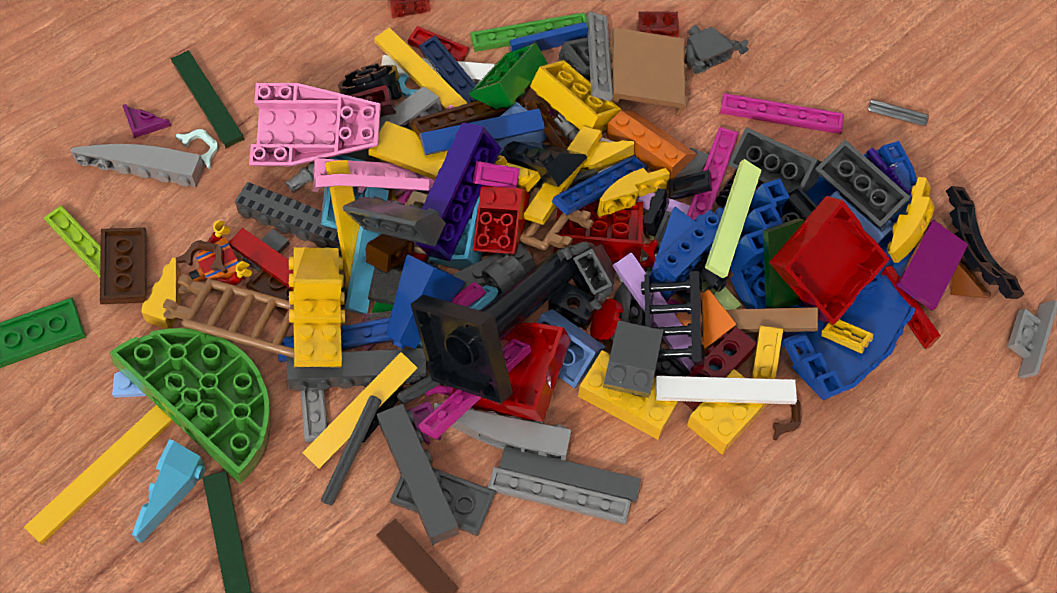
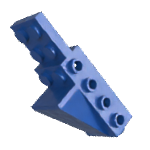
[650,204,726,301]

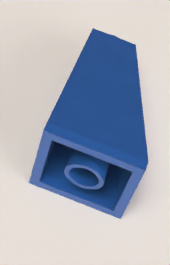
[386,255,465,349]

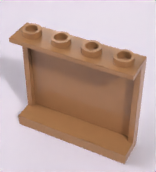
[609,27,688,116]

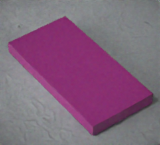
[896,220,968,311]

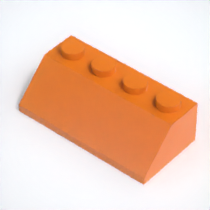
[607,110,697,180]

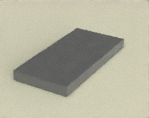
[390,468,496,536]

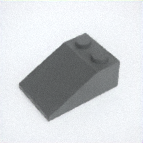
[603,320,663,398]

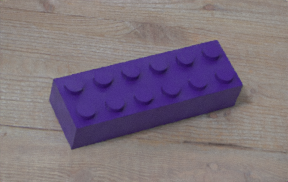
[415,122,502,262]

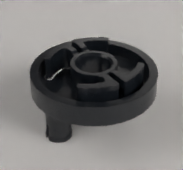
[338,63,402,100]

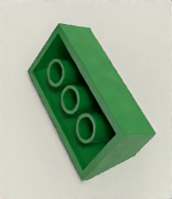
[469,43,547,109]

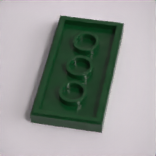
[763,218,804,309]

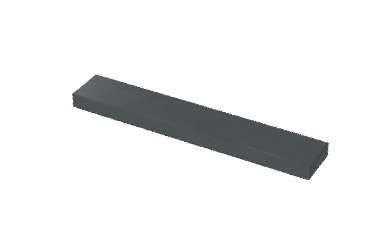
[499,446,641,503]

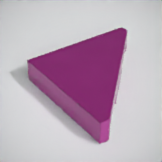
[122,104,171,138]

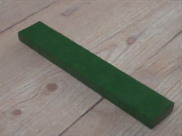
[170,50,244,148]
[203,471,252,593]

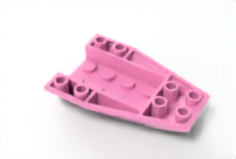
[249,83,381,166]

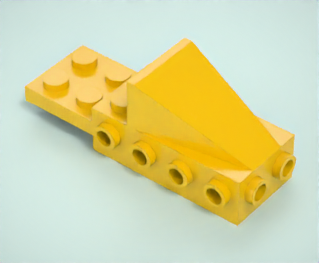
[289,247,345,367]

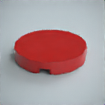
[590,298,623,342]

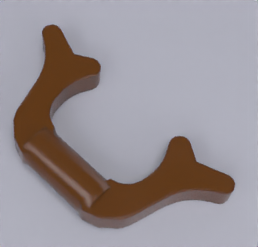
[176,240,228,273]
[773,399,801,441]

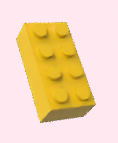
[530,60,621,131]
[578,350,680,440]

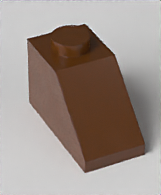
[365,234,414,273]

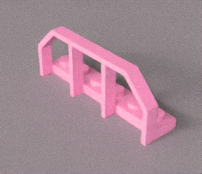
[313,158,435,197]

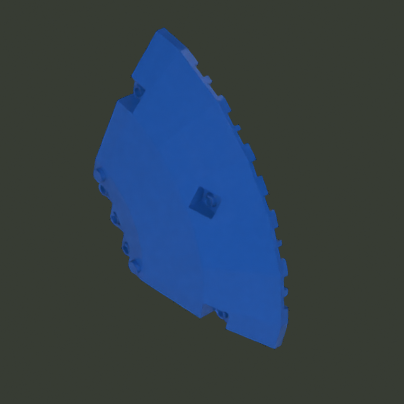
[730,141,920,401]

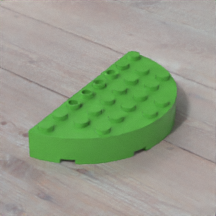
[110,328,271,484]

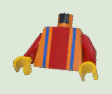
[188,220,252,289]

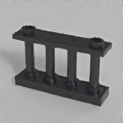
[641,271,705,366]

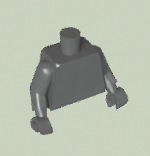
[686,25,749,74]
[557,241,616,312]

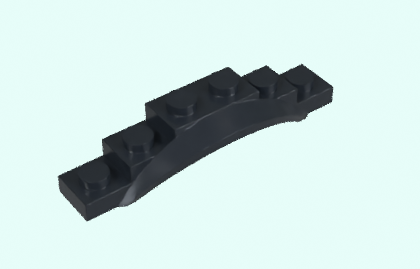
[946,186,1024,299]

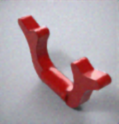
[609,239,658,270]

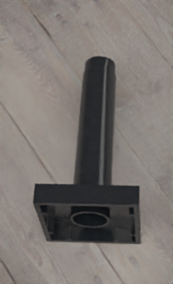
[410,248,579,404]

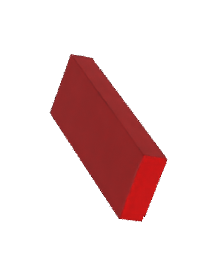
[408,26,469,62]

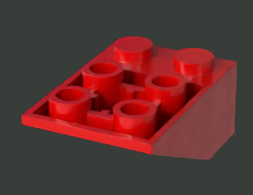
[473,186,530,255]

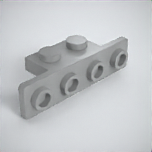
[1007,300,1057,379]

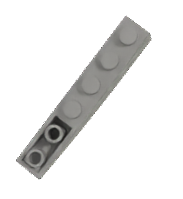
[329,86,443,161]
[71,144,204,187]
[434,402,571,461]

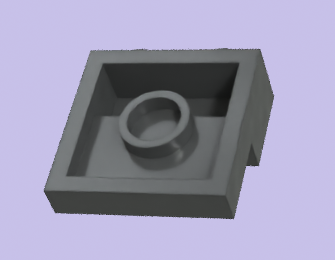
[559,38,590,80]

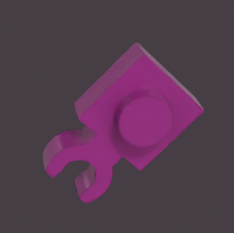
[408,401,441,445]

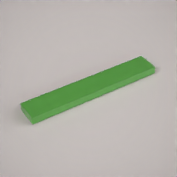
[470,12,587,52]

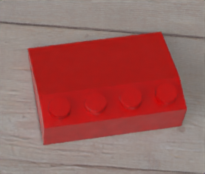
[554,198,643,263]

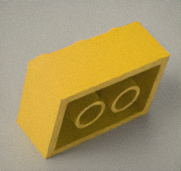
[687,369,767,455]

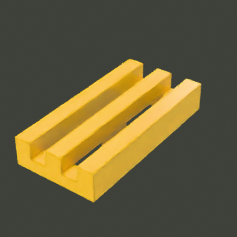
[822,319,873,354]

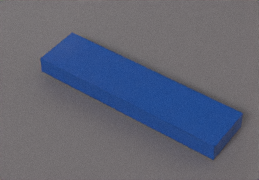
[510,22,588,52]

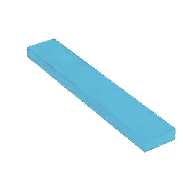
[345,187,389,315]

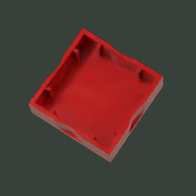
[769,196,890,326]
[451,322,571,422]

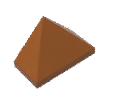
[951,262,991,298]

